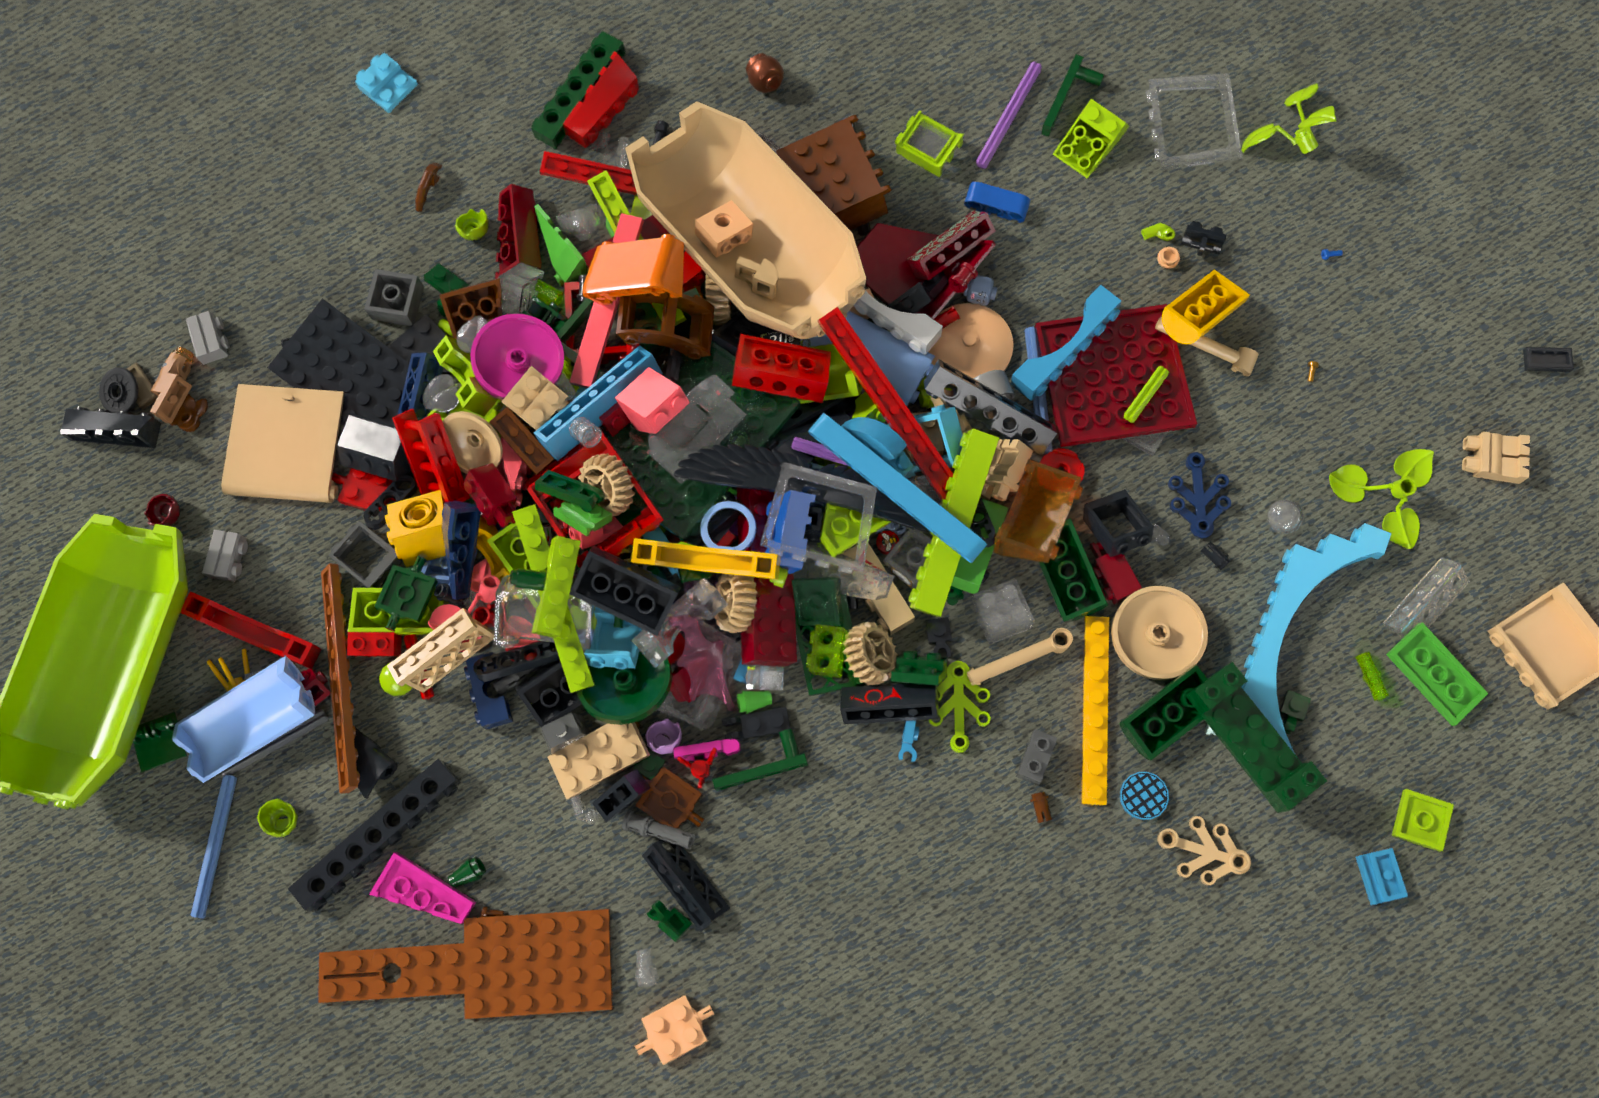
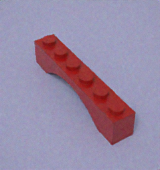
[180,591,322,669]

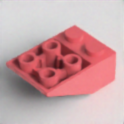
[498,437,532,509]

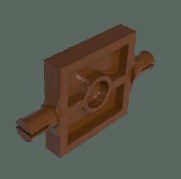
[635,766,705,829]

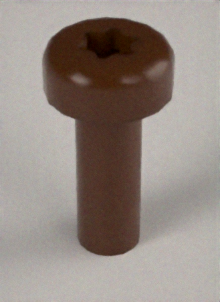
[481,906,504,917]

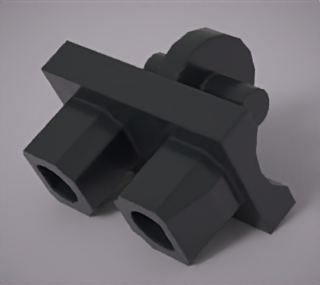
[1181,221,1227,256]

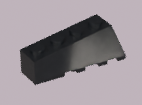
[60,407,161,448]

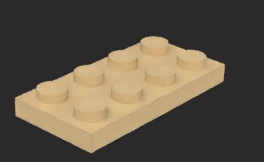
[548,722,650,799]

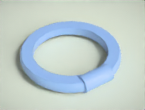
[700,501,756,551]

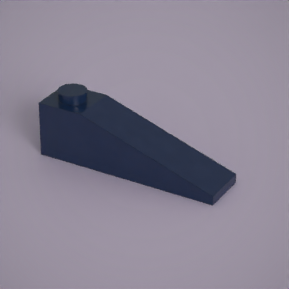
[442,501,481,600]

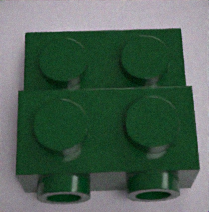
[891,651,947,685]

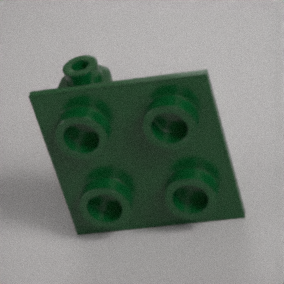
[133,712,187,772]

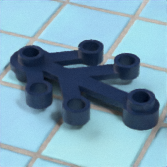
[1168,452,1231,539]

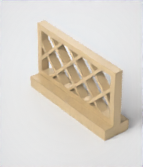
[387,608,497,693]

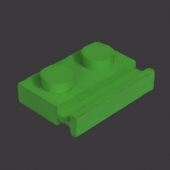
[553,501,612,536]

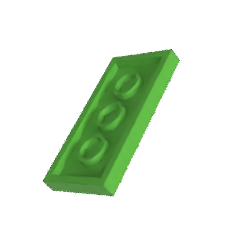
[1386,622,1488,726]

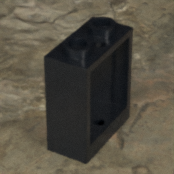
[1083,489,1154,557]

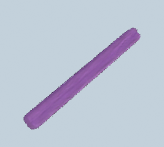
[976,62,1042,169]

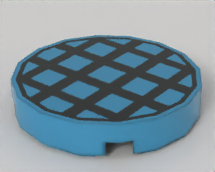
[1120,772,1169,820]

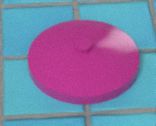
[471,314,564,400]

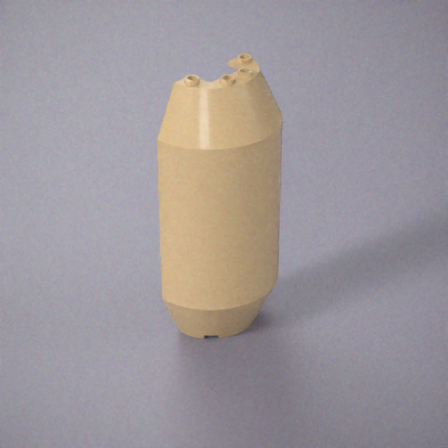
[625,102,866,339]

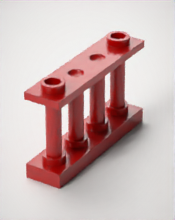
[392,409,470,502]

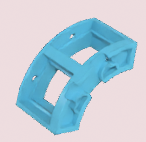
[886,405,963,479]

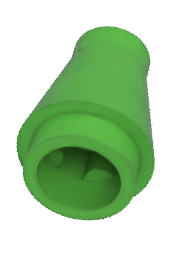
[736,691,772,714]

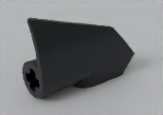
[354,727,398,799]

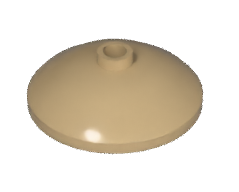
[442,411,503,473]

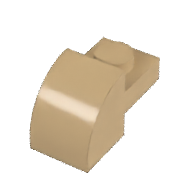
[735,257,778,300]

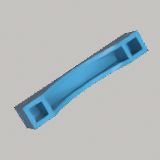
[1011,285,1121,401]

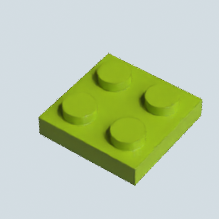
[1392,789,1454,852]

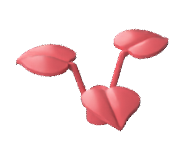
[428,558,540,647]

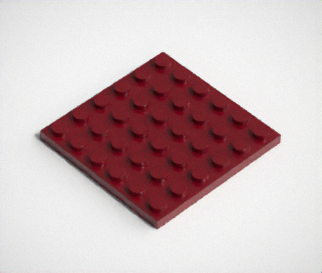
[1035,304,1197,447]

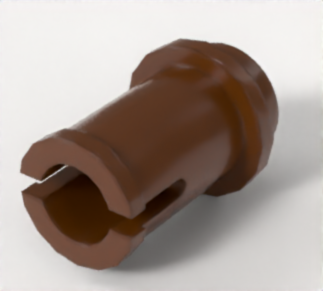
[1030,791,1053,823]

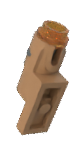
[150,347,194,424]

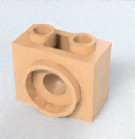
[695,200,753,258]

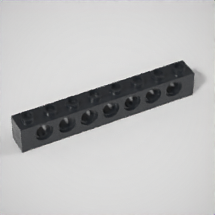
[288,759,461,912]

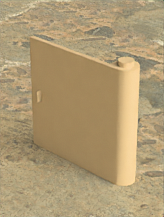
[221,384,345,503]

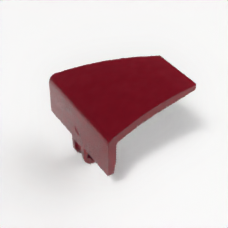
[857,223,996,320]

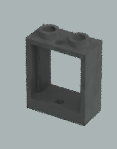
[328,521,403,588]

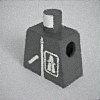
[541,713,590,755]

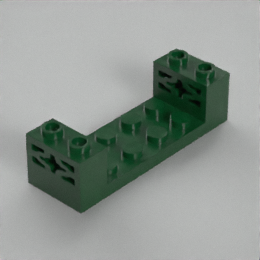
[1185,662,1327,813]

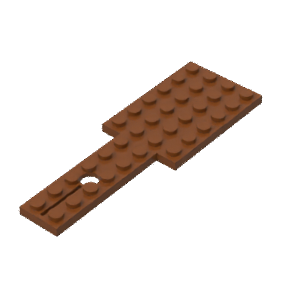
[318,909,613,1019]

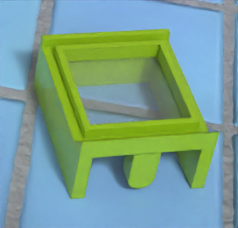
[895,110,964,178]

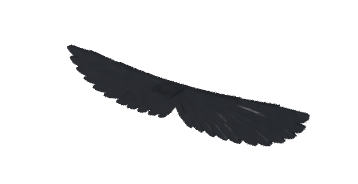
[674,444,931,533]

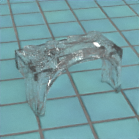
[647,374,747,484]

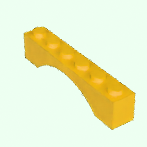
[631,538,781,580]

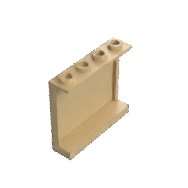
[1488,582,1599,710]

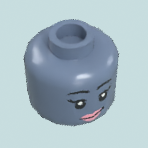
[964,275,998,306]

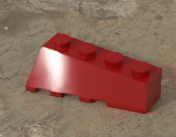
[563,51,639,148]

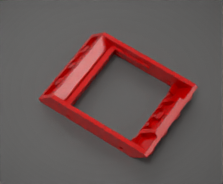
[524,428,663,569]

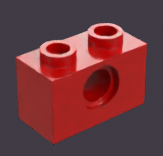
[347,632,402,657]

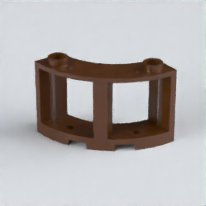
[616,289,715,359]

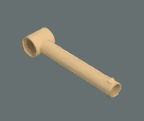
[1155,317,1259,376]
[967,628,1073,686]

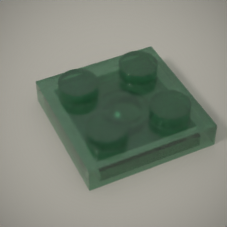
[792,577,844,626]

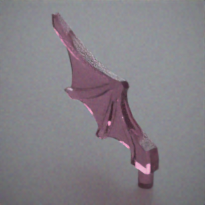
[668,615,736,711]

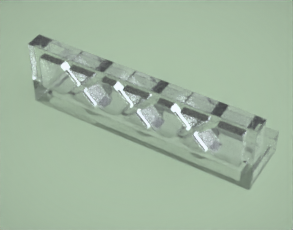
[1383,557,1470,639]

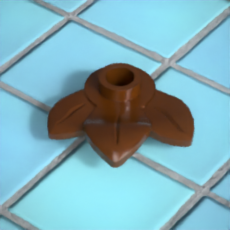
[170,394,208,432]

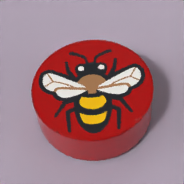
[876,531,899,555]

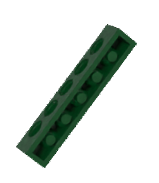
[531,31,626,150]

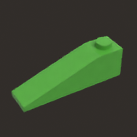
[534,204,588,287]

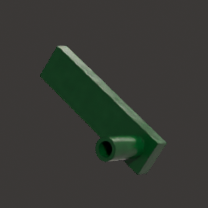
[1041,54,1105,137]
[712,729,808,791]

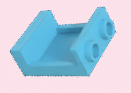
[584,607,644,669]

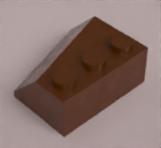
[439,278,502,351]

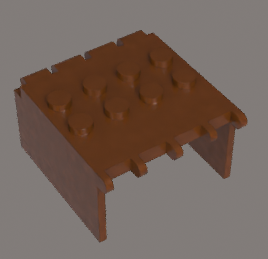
[776,115,892,231]

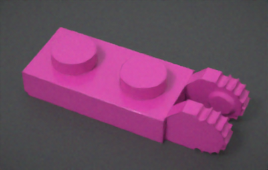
[673,739,741,762]

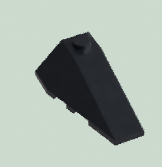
[763,410,852,468]

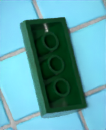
[1028,518,1108,623]
[1119,664,1207,760]

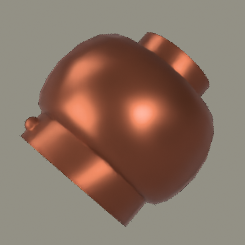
[746,53,784,93]

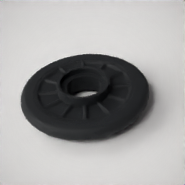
[99,367,138,413]

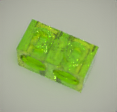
[807,624,848,678]

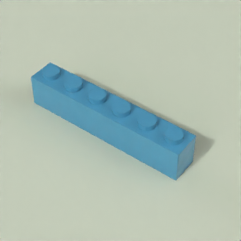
[534,345,663,461]

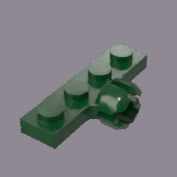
[424,263,504,319]

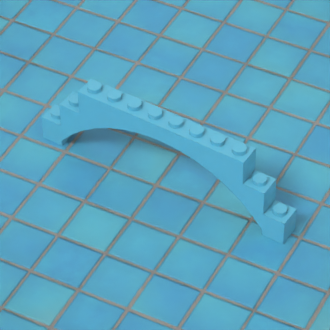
[1241,523,1392,758]

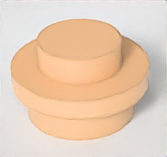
[1157,247,1180,269]

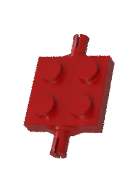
[332,468,396,511]

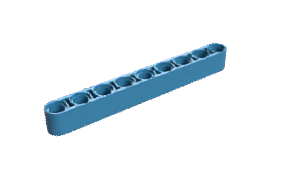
[808,413,987,563]

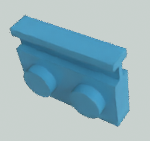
[1356,848,1408,905]

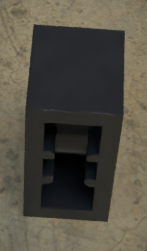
[592,769,651,822]

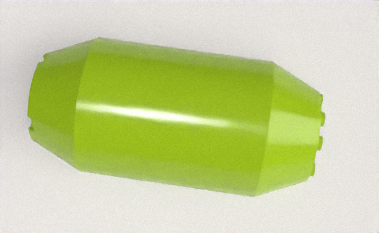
[0,514,188,810]

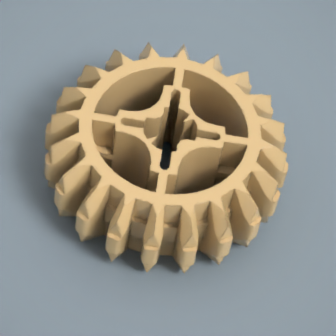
[705,274,731,326]
[578,453,635,517]
[713,574,757,633]
[843,622,899,686]

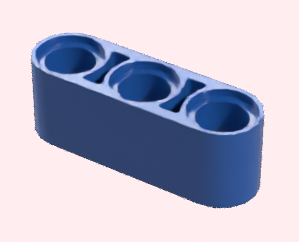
[964,182,1031,223]

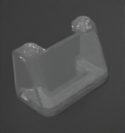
[493,575,595,652]

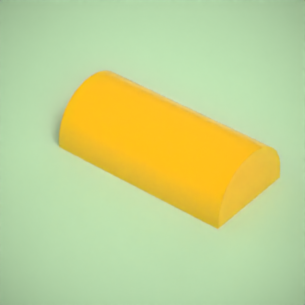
[1162,269,1250,344]

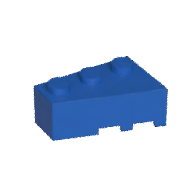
[765,490,816,574]

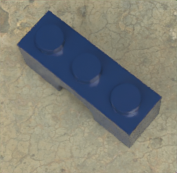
[464,652,513,729]

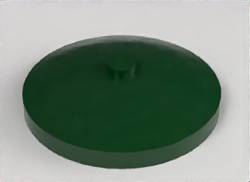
[577,637,672,725]

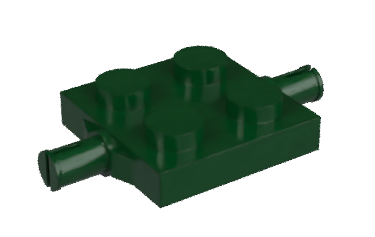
[374,556,438,632]

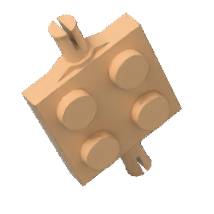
[635,995,714,1065]

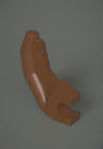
[415,162,442,212]

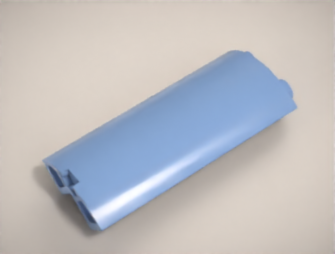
[800,311,935,407]
[172,656,315,783]

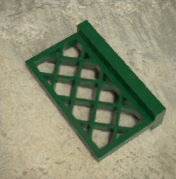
[795,592,865,696]

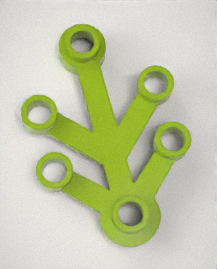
[928,661,991,753]

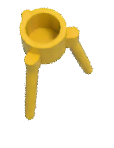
[207,649,250,692]

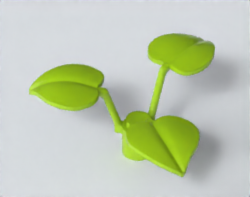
[1242,83,1337,154]
[1329,449,1434,549]

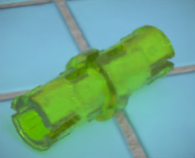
[1355,652,1389,701]

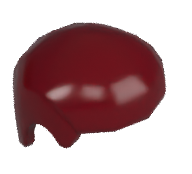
[144,494,180,526]

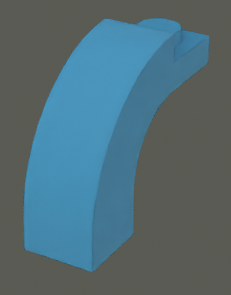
[841,417,914,476]

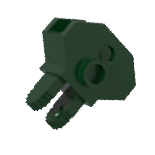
[522,295,569,334]

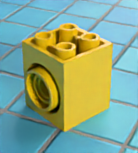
[385,490,446,567]

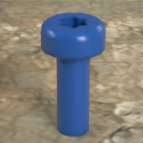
[1321,249,1343,260]

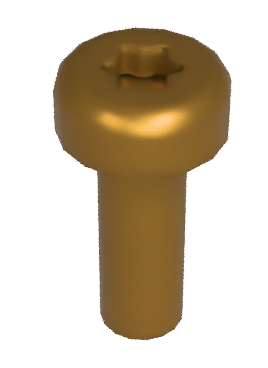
[1307,361,1319,382]

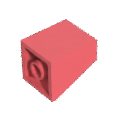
[615,367,690,434]

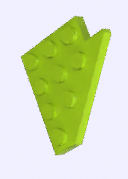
[820,461,891,558]

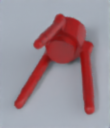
[678,748,717,788]

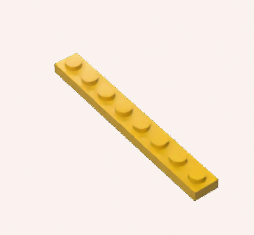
[1082,616,1109,806]

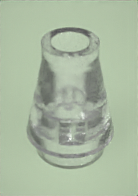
[635,949,659,988]

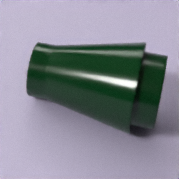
[448,856,486,889]

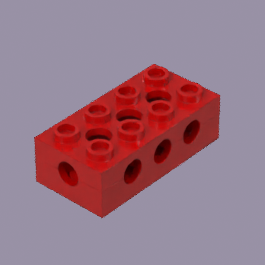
[732,334,831,403]

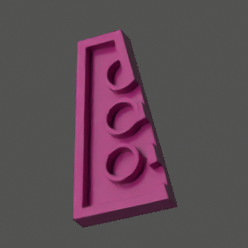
[369,852,476,924]

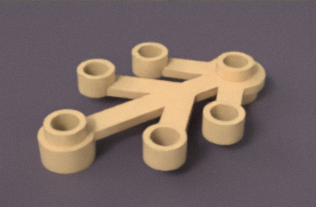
[1157,816,1251,885]

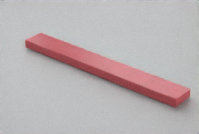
[570,213,644,388]

